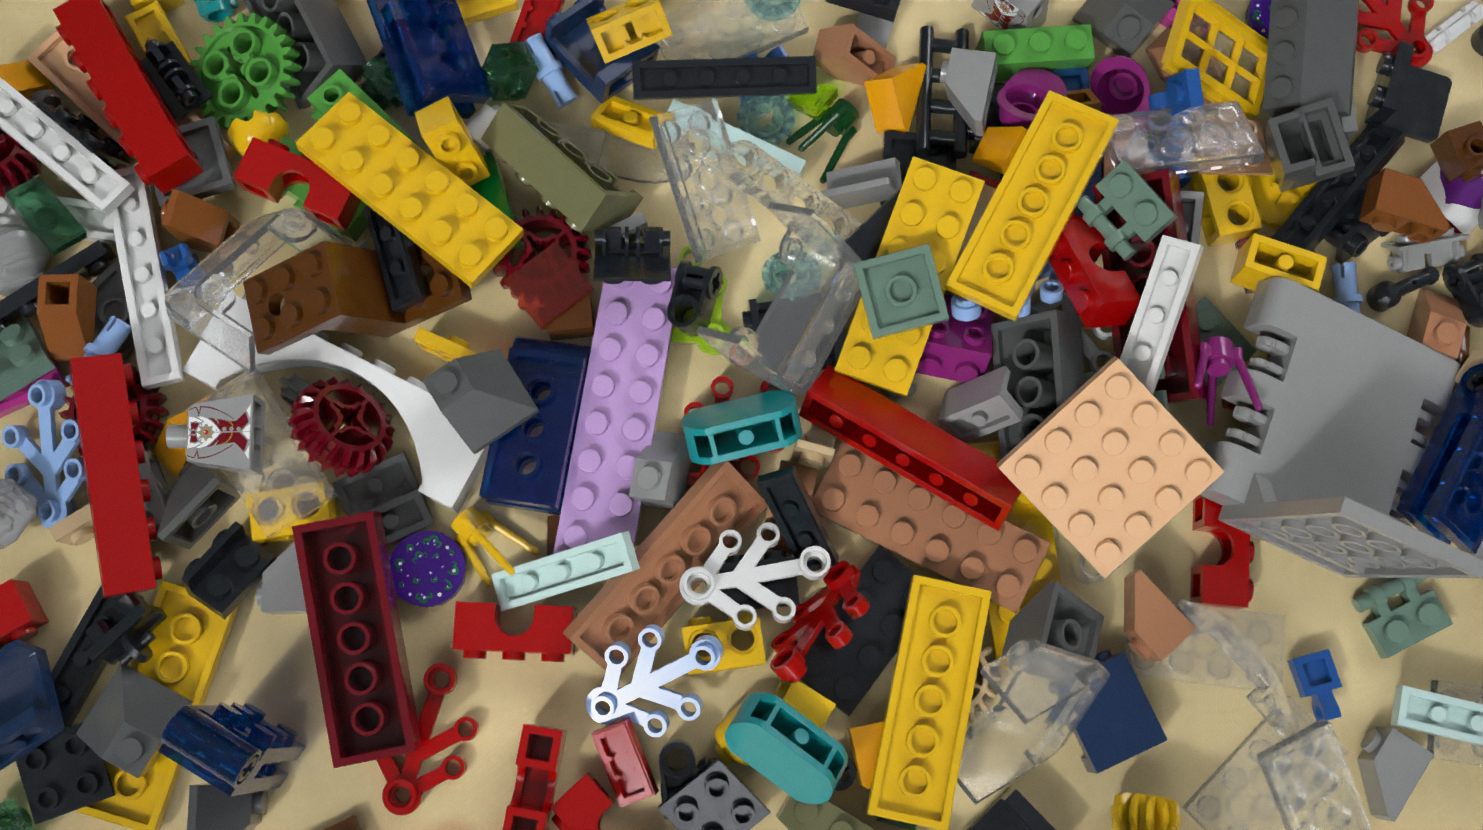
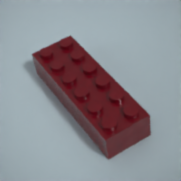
[1092,169,1207,404]
[292,511,423,768]

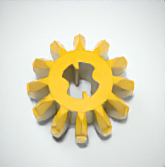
[1111,792,1181,830]

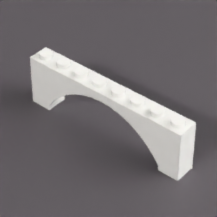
[182,292,498,513]

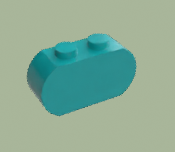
[681,390,802,465]
[725,692,848,804]

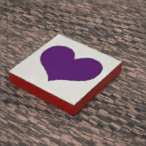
[1418,160,1483,234]

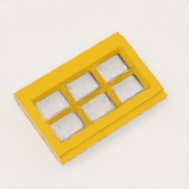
[1161,0,1268,119]

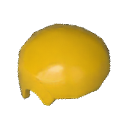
[227,110,290,156]

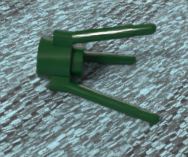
[786,98,860,184]

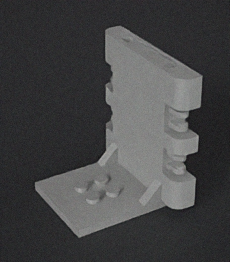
[1199,277,1483,578]

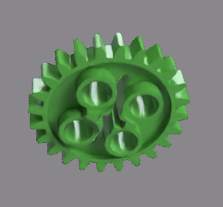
[190,12,302,129]

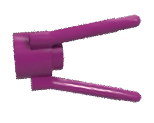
[1194,336,1263,427]

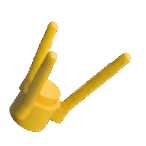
[451,506,539,587]

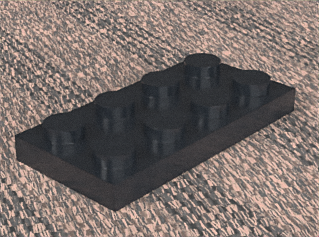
[800,545,918,716]

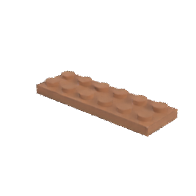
[812,441,1051,613]
[563,461,768,673]

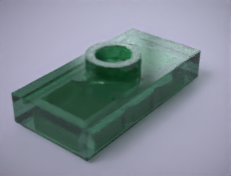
[4,176,87,256]

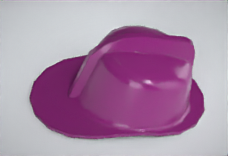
[1090,56,1155,139]
[996,68,1067,130]

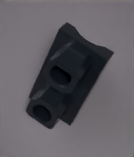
[85,593,168,665]

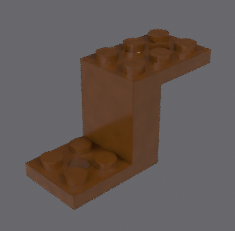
[243,241,472,355]

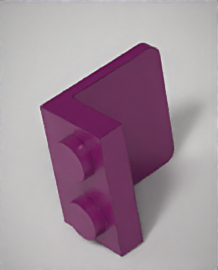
[915,294,994,383]

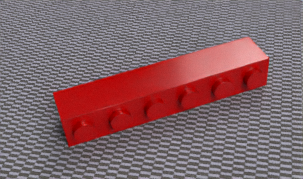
[53,0,204,194]
[69,353,163,598]
[799,365,1022,531]

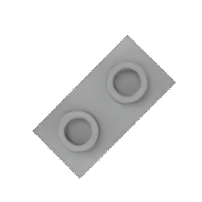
[1381,227,1470,273]

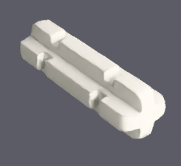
[1424,1,1483,53]

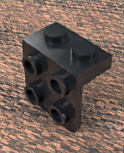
[1364,41,1452,143]

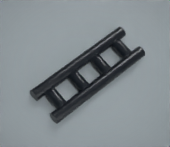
[916,26,969,159]

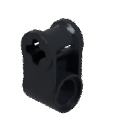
[1442,252,1483,328]
[667,260,723,337]
[659,739,697,819]

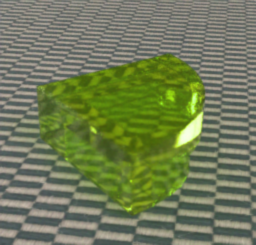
[787,84,839,121]

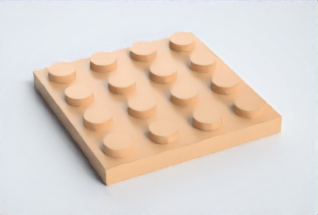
[996,356,1224,578]

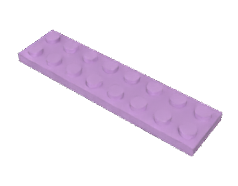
[553,268,677,554]

